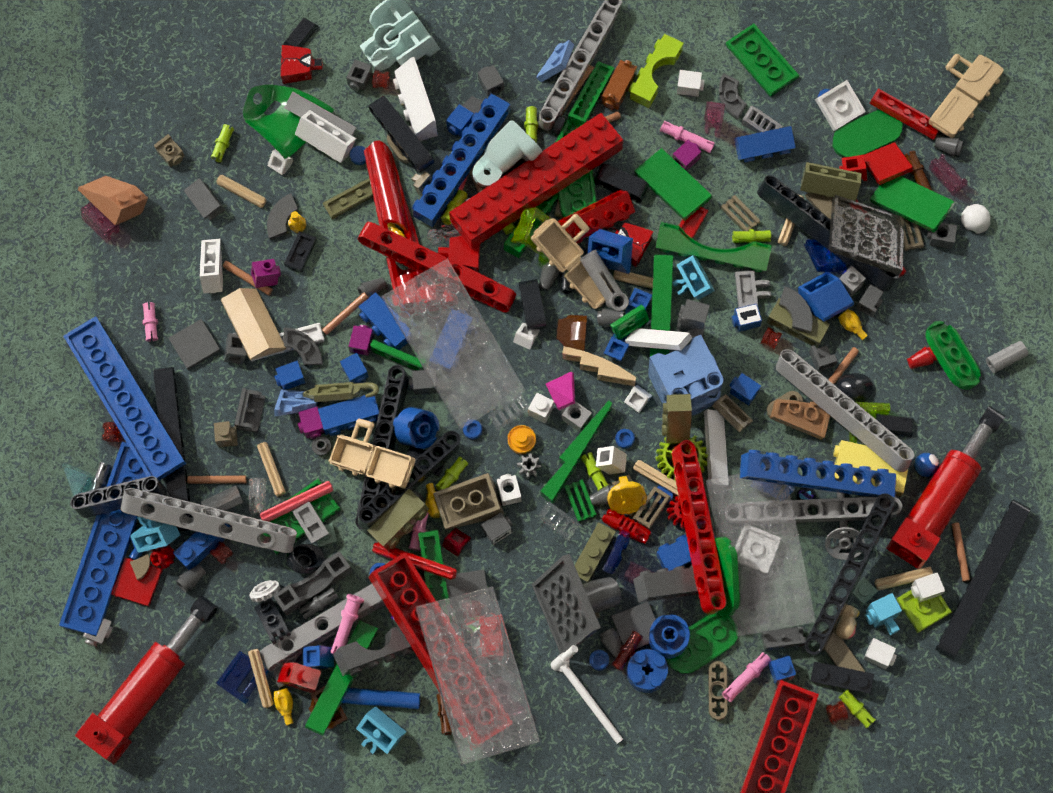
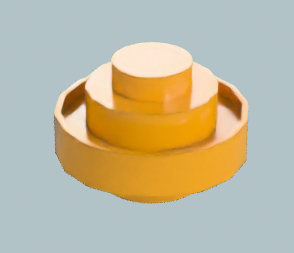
[508,425,536,454]

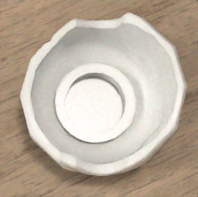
[961,204,990,234]

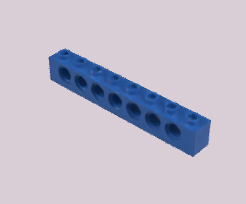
[412,94,510,228]
[740,450,896,497]

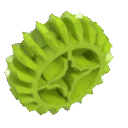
[656,435,708,481]

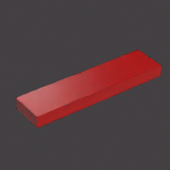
[869,88,939,140]

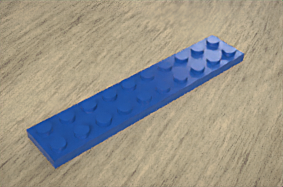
[63,316,186,480]
[59,442,147,636]

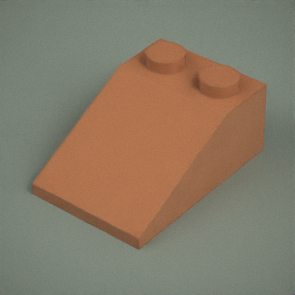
[78,176,148,225]

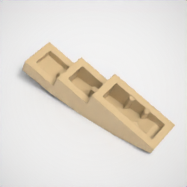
[562,346,636,386]

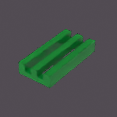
[610,304,650,340]
[564,479,596,523]

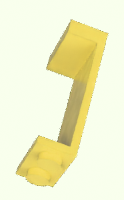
[833,440,908,496]

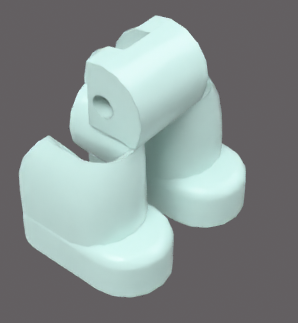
[360,0,440,71]
[472,121,542,187]

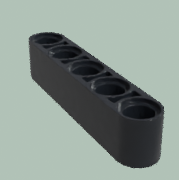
[368,96,434,173]
[70,476,166,518]

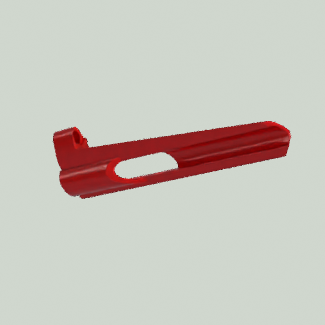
[364,140,456,315]

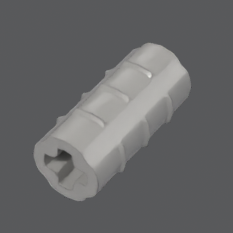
[986,341,1028,373]

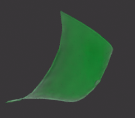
[243,85,334,159]

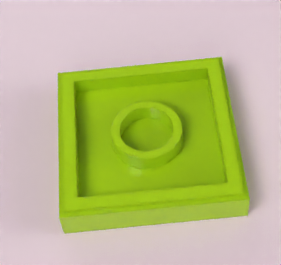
[896,590,952,633]

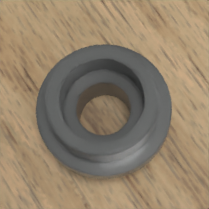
[312,436,331,456]

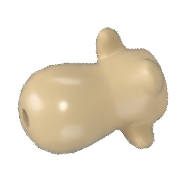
[836,605,859,639]

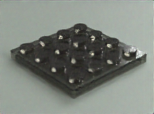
[829,195,904,275]

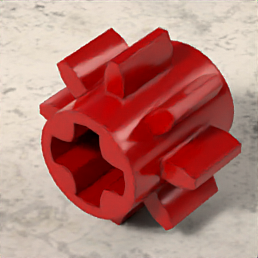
[150,546,175,569]

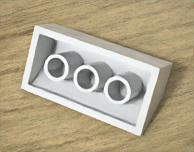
[393,57,438,141]

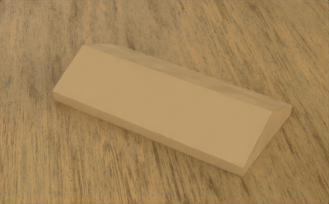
[221,288,286,360]

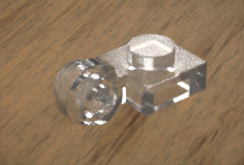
[427,223,461,245]

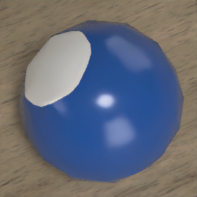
[914,453,939,477]

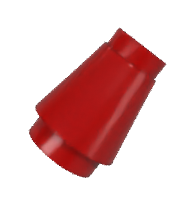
[907,347,937,369]

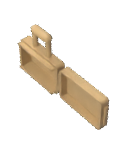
[929,54,1004,138]
[531,214,609,309]
[329,419,415,488]

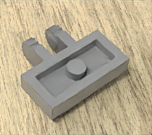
[735,271,771,308]

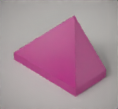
[546,371,575,410]

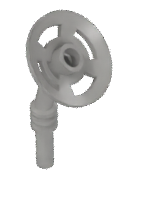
[825,480,865,560]

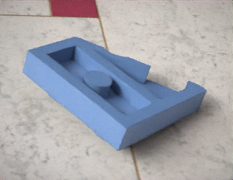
[536,40,574,82]
[274,389,318,416]

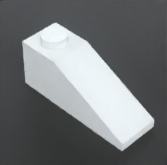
[200,239,223,293]

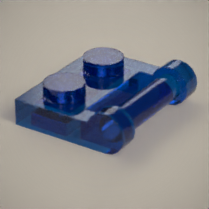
[804,239,848,275]
[603,530,631,574]
[216,651,269,705]

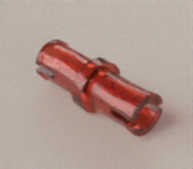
[611,631,643,671]

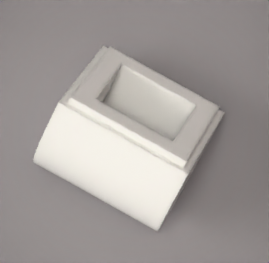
[267,149,293,175]

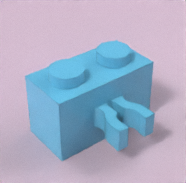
[672,255,715,300]
[130,516,180,553]
[865,593,902,636]
[356,706,406,754]

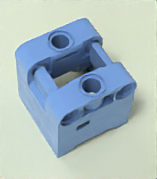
[648,335,723,415]

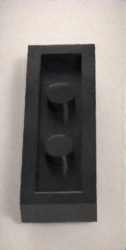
[811,661,875,694]

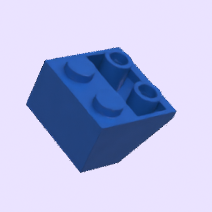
[588,229,633,274]
[798,271,854,321]

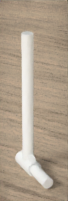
[551,645,623,744]

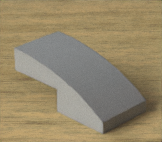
[292,502,329,544]

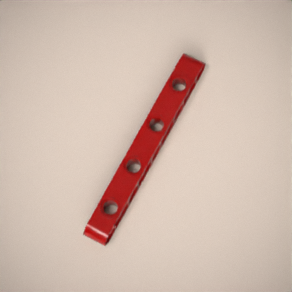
[357,222,517,312]
[671,440,726,615]

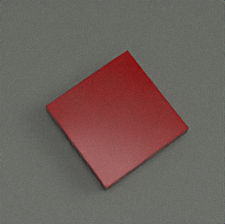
[864,142,913,185]
[112,558,163,607]

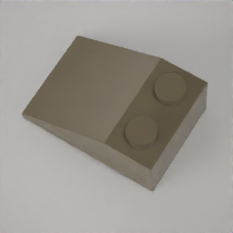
[434,473,504,530]

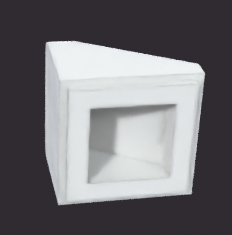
[513,323,540,350]
[624,385,652,413]

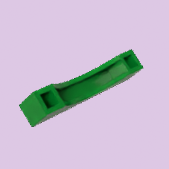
[655,222,772,272]

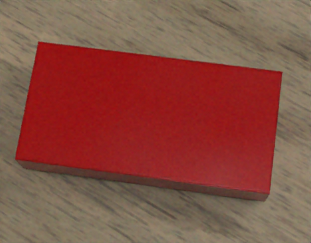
[679,207,709,238]

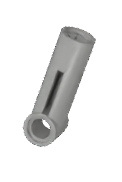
[580,250,629,311]

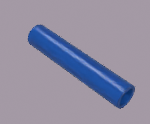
[342,688,421,709]

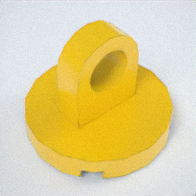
[607,476,647,514]

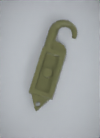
[303,382,379,402]

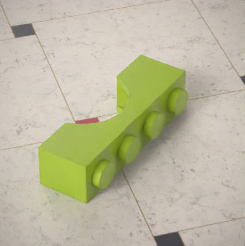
[629,34,684,108]

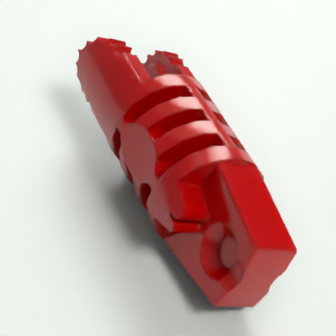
[602,509,651,544]

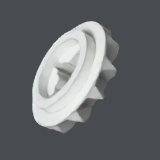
[249,580,281,602]

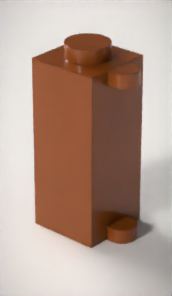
[602,60,637,110]

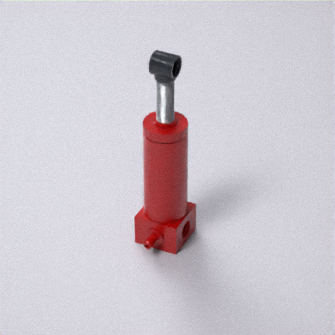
[886,405,1006,569]
[75,595,218,765]

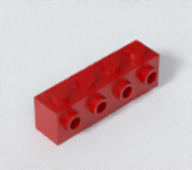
[558,190,635,244]

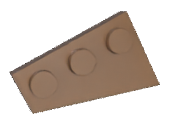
[770,399,830,440]

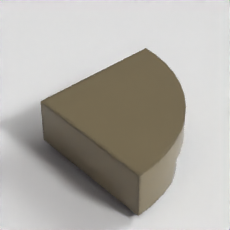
[130,554,151,581]

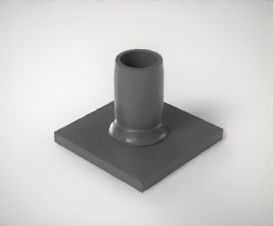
[532,554,621,654]

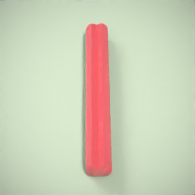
[260,481,333,522]

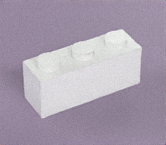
[295,110,356,163]

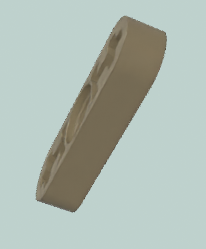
[708,661,727,721]

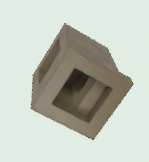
[154,134,185,167]
[214,421,238,448]

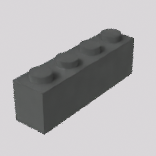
[633,566,708,603]

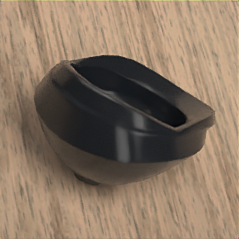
[837,373,874,405]
[286,544,325,574]

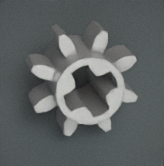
[517,454,541,479]

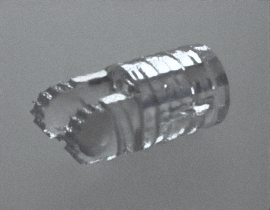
[248,478,267,516]

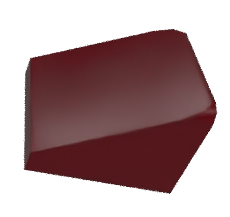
[442,528,471,557]

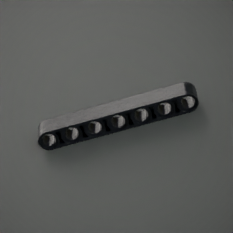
[358,431,461,530]

